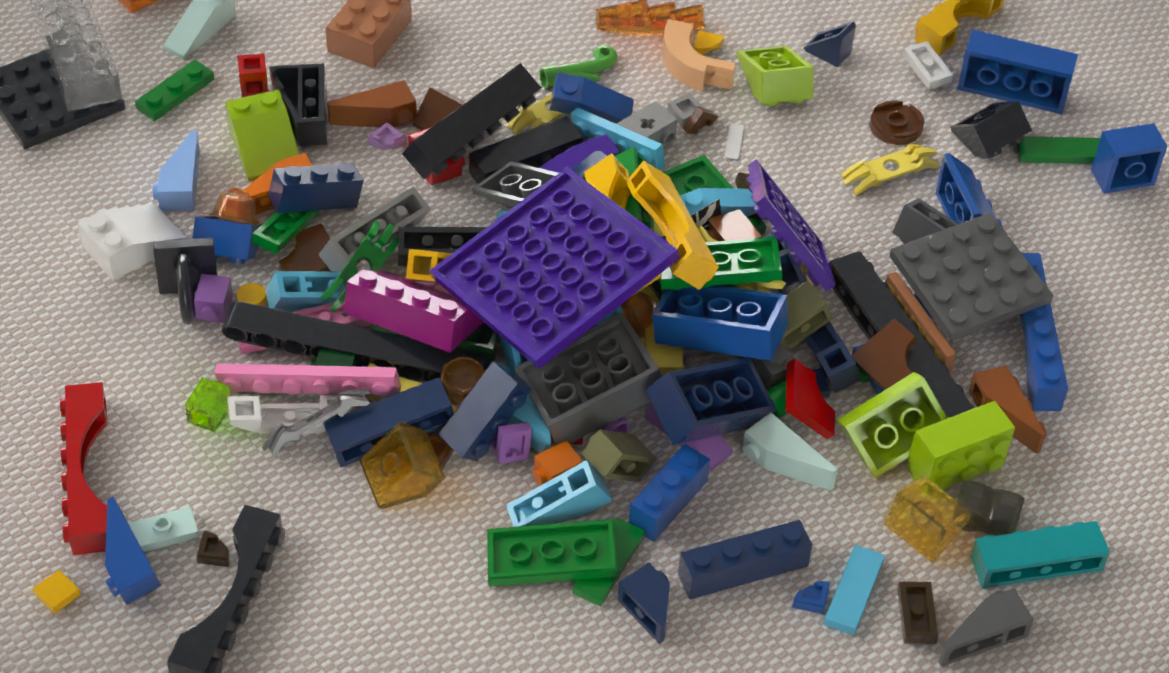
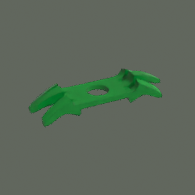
[320,221,398,317]

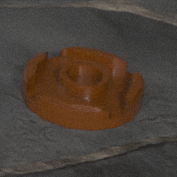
[869,100,924,145]

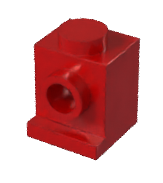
[237,53,269,98]

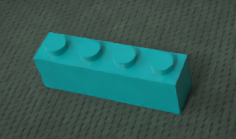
[970,521,1110,588]

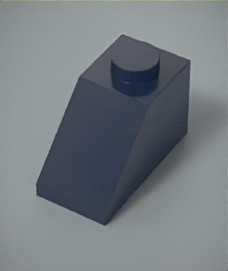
[617,563,670,644]

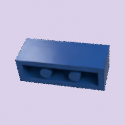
[629,444,710,542]

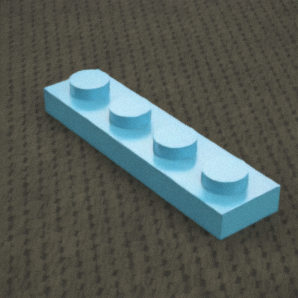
[571,108,665,170]

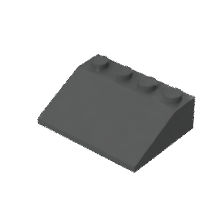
[515,312,662,445]

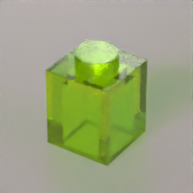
[185,377,231,432]

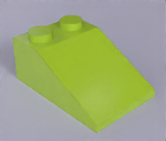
[737,46,814,106]
[225,90,299,182]

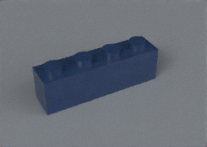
[323,377,454,468]
[678,520,813,600]

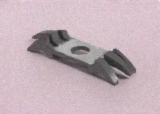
[262,389,371,457]

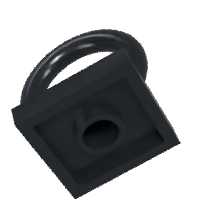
[153,238,218,325]

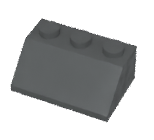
[472,161,558,207]

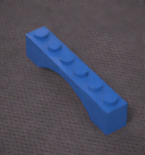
[1020,253,1068,411]

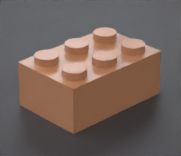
[326,0,412,68]

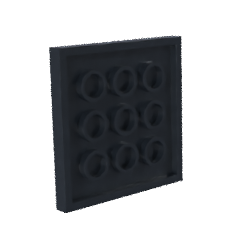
[0,37,126,150]

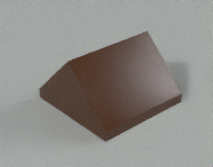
[413,87,466,130]

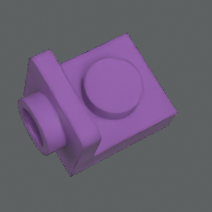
[490,422,532,463]

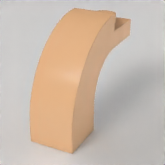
[662,19,736,91]

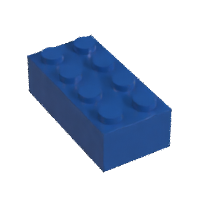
[957,30,1078,114]
[652,285,789,360]

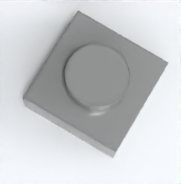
[667,93,704,127]

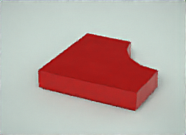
[785,359,835,439]

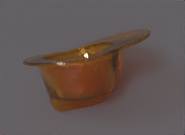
[201,188,260,224]
[621,291,658,338]

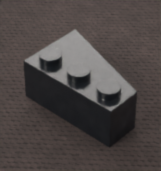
[269,63,327,146]

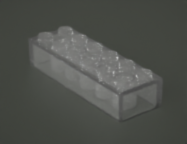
[29,0,122,111]

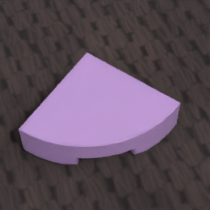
[367,123,407,149]

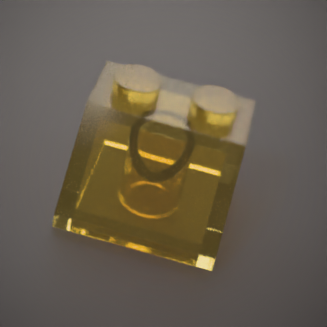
[359,422,446,509]

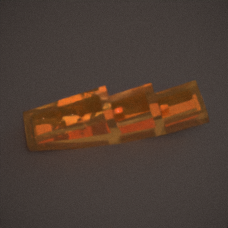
[596,0,706,35]

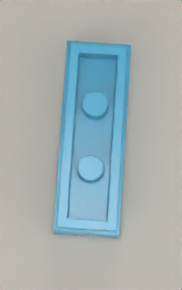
[823,545,885,636]

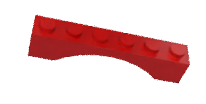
[60,382,107,555]

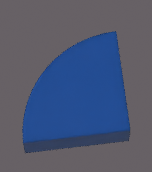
[792,581,830,614]

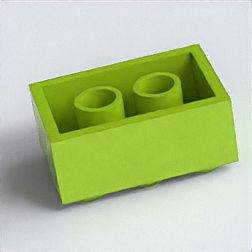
[906,401,1015,496]

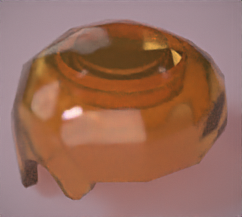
[441,357,486,402]

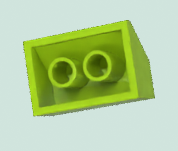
[836,372,948,478]

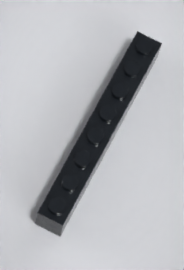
[829,251,976,418]

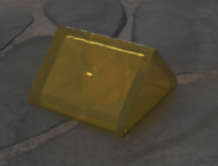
[884,476,973,563]

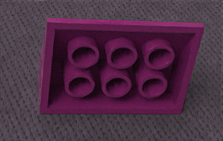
[344,270,484,353]

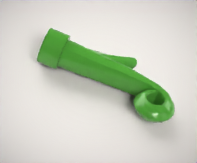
[539,45,618,89]

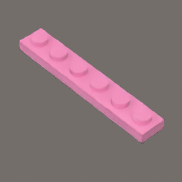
[214,363,401,397]

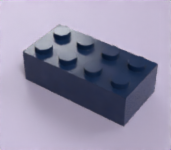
[645,357,777,445]

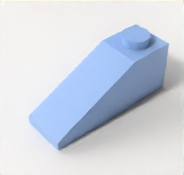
[153,131,200,211]

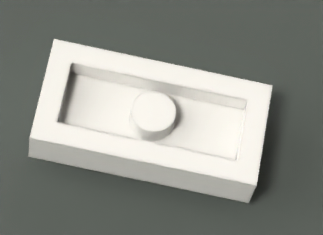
[903,41,953,90]

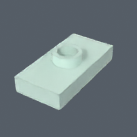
[128,507,199,552]

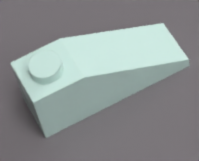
[163,0,236,60]
[742,413,838,490]

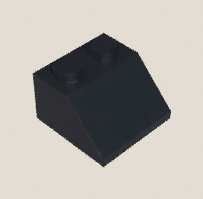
[950,101,1032,158]

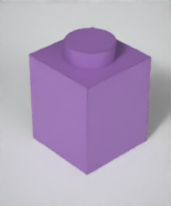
[194,274,233,323]

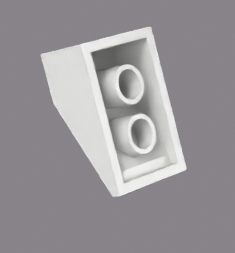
[78,204,187,281]

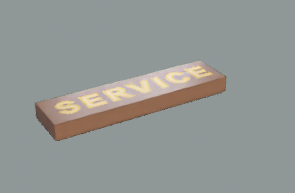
[886,271,956,373]

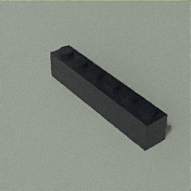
[402,63,542,179]

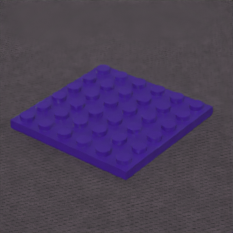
[430,167,681,369]

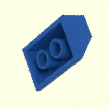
[935,153,1003,228]

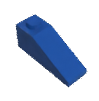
[549,72,634,124]
[105,496,162,605]

